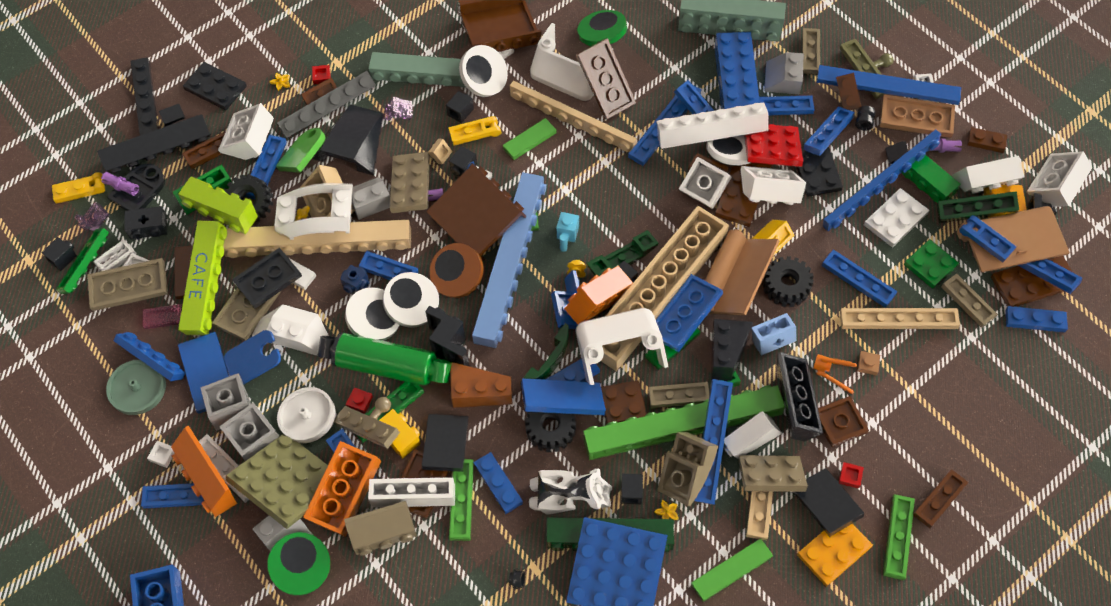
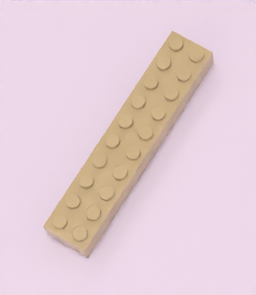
[601,206,729,372]

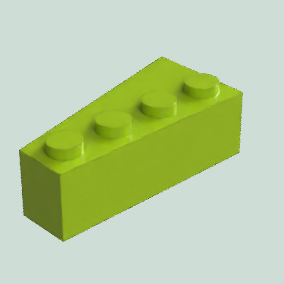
[178,177,258,234]

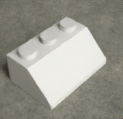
[218,103,274,160]
[1027,151,1092,207]
[952,156,1024,194]
[741,166,806,205]

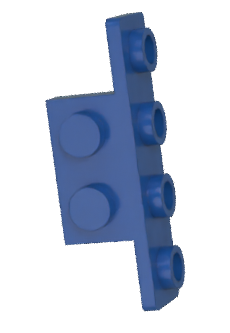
[551,270,580,330]

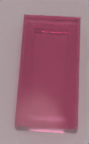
[143,304,182,329]

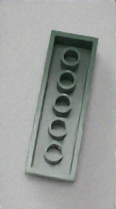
[678,0,786,42]

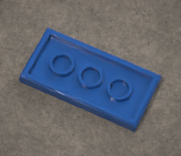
[656,274,723,352]
[178,332,229,414]
[521,379,606,415]

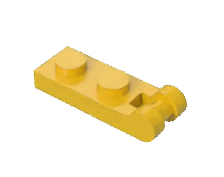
[448,116,501,145]
[52,172,105,204]

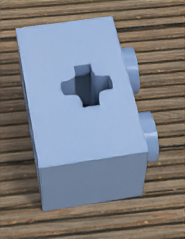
[751,313,797,355]

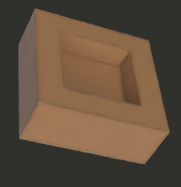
[857,351,881,376]

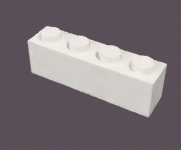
[368,477,455,507]

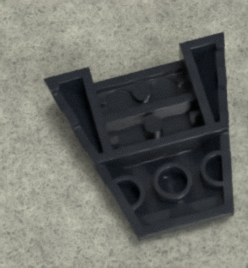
[312,105,384,176]

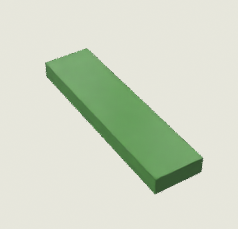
[449,459,474,541]
[883,494,915,580]
[691,538,773,602]

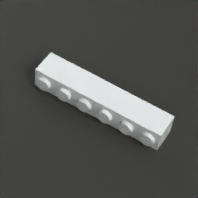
[657,103,768,149]

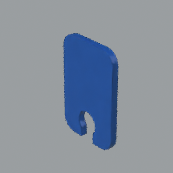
[224,330,281,384]

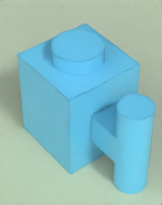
[557,212,579,252]

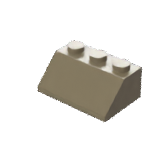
[344,501,417,556]

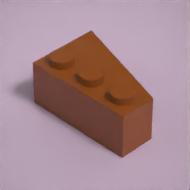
[451,362,513,408]

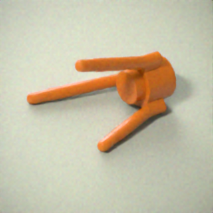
[813,354,857,394]

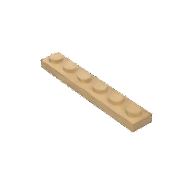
[840,308,960,329]

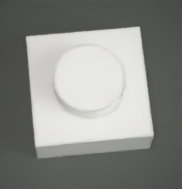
[147,441,175,468]

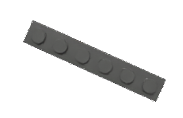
[276,71,376,138]

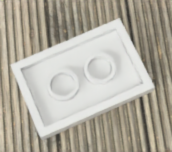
[864,188,929,248]

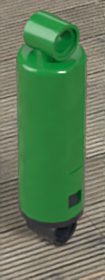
[317,332,452,385]

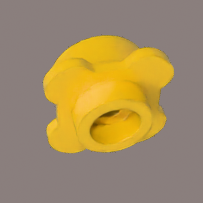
[567,260,586,278]

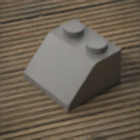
[764,52,804,95]
[352,177,390,220]
[201,373,251,431]
[219,403,279,461]
[253,516,313,552]

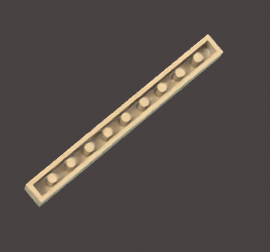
[223,220,411,258]

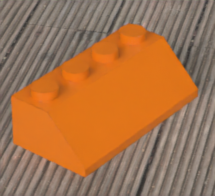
[171,426,237,517]
[303,441,381,537]

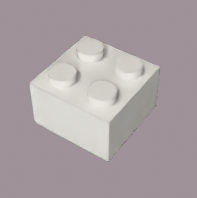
[679,157,732,209]

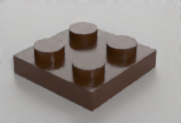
[601,380,646,423]
[818,396,869,447]

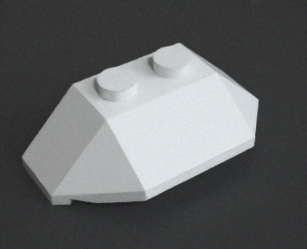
[252,304,329,355]

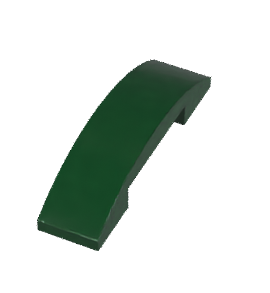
[586,230,659,277]
[520,323,569,390]

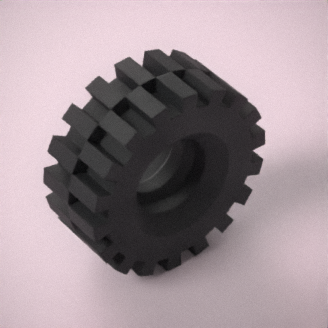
[224,175,273,222]
[763,256,814,307]
[525,412,576,453]

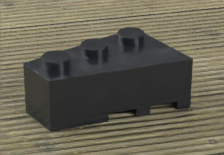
[711,319,753,381]

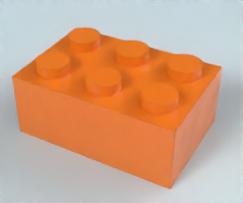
[564,266,633,324]

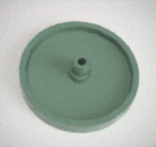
[106,360,166,415]

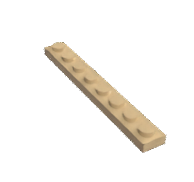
[510,81,637,152]

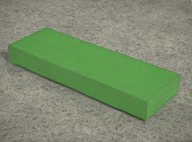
[503,118,556,160]

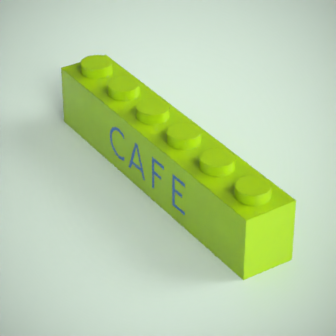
[178,221,227,336]

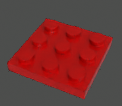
[744,124,803,167]

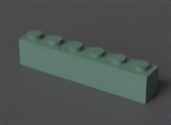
[369,52,466,88]

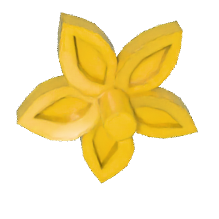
[269,73,290,91]
[295,205,310,221]
[654,500,678,520]

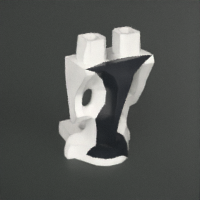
[529,469,612,515]

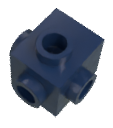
[340,265,370,295]

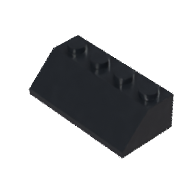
[776,352,823,442]

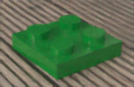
[904,239,959,289]

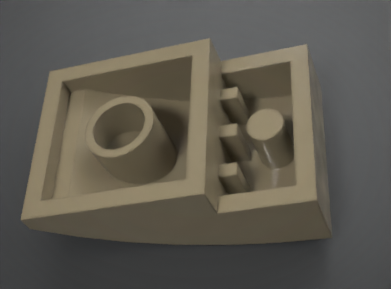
[657,432,718,506]

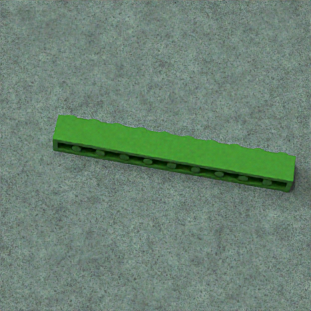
[583,385,785,460]

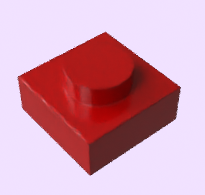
[312,65,331,85]
[346,387,373,414]
[838,462,864,489]

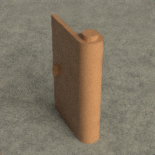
[957,206,1070,273]
[705,229,780,315]

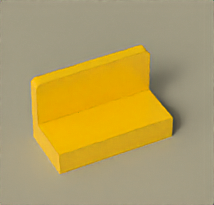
[752,220,795,256]

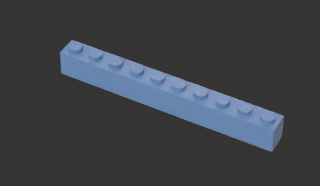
[472,172,547,348]

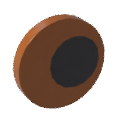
[430,243,484,298]

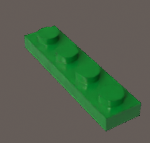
[56,228,109,294]

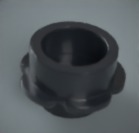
[509,568,526,590]

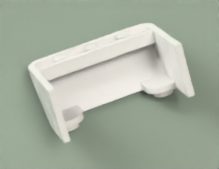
[530,23,613,101]
[576,308,668,385]

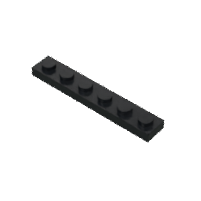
[130,57,159,135]

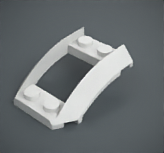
[275,183,353,240]

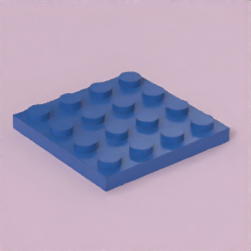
[566,517,668,606]

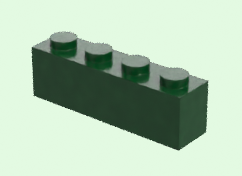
[937,191,1019,223]

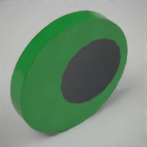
[577,10,627,46]
[267,532,330,595]

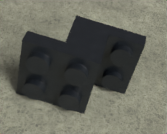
[425,305,470,367]

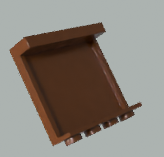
[458,0,542,52]
[426,164,527,262]

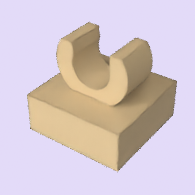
[428,139,452,164]

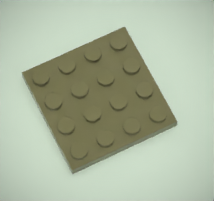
[225,434,328,529]

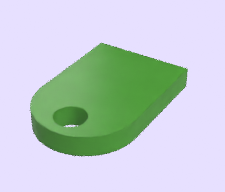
[276,128,325,172]

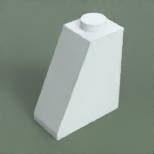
[724,412,782,459]

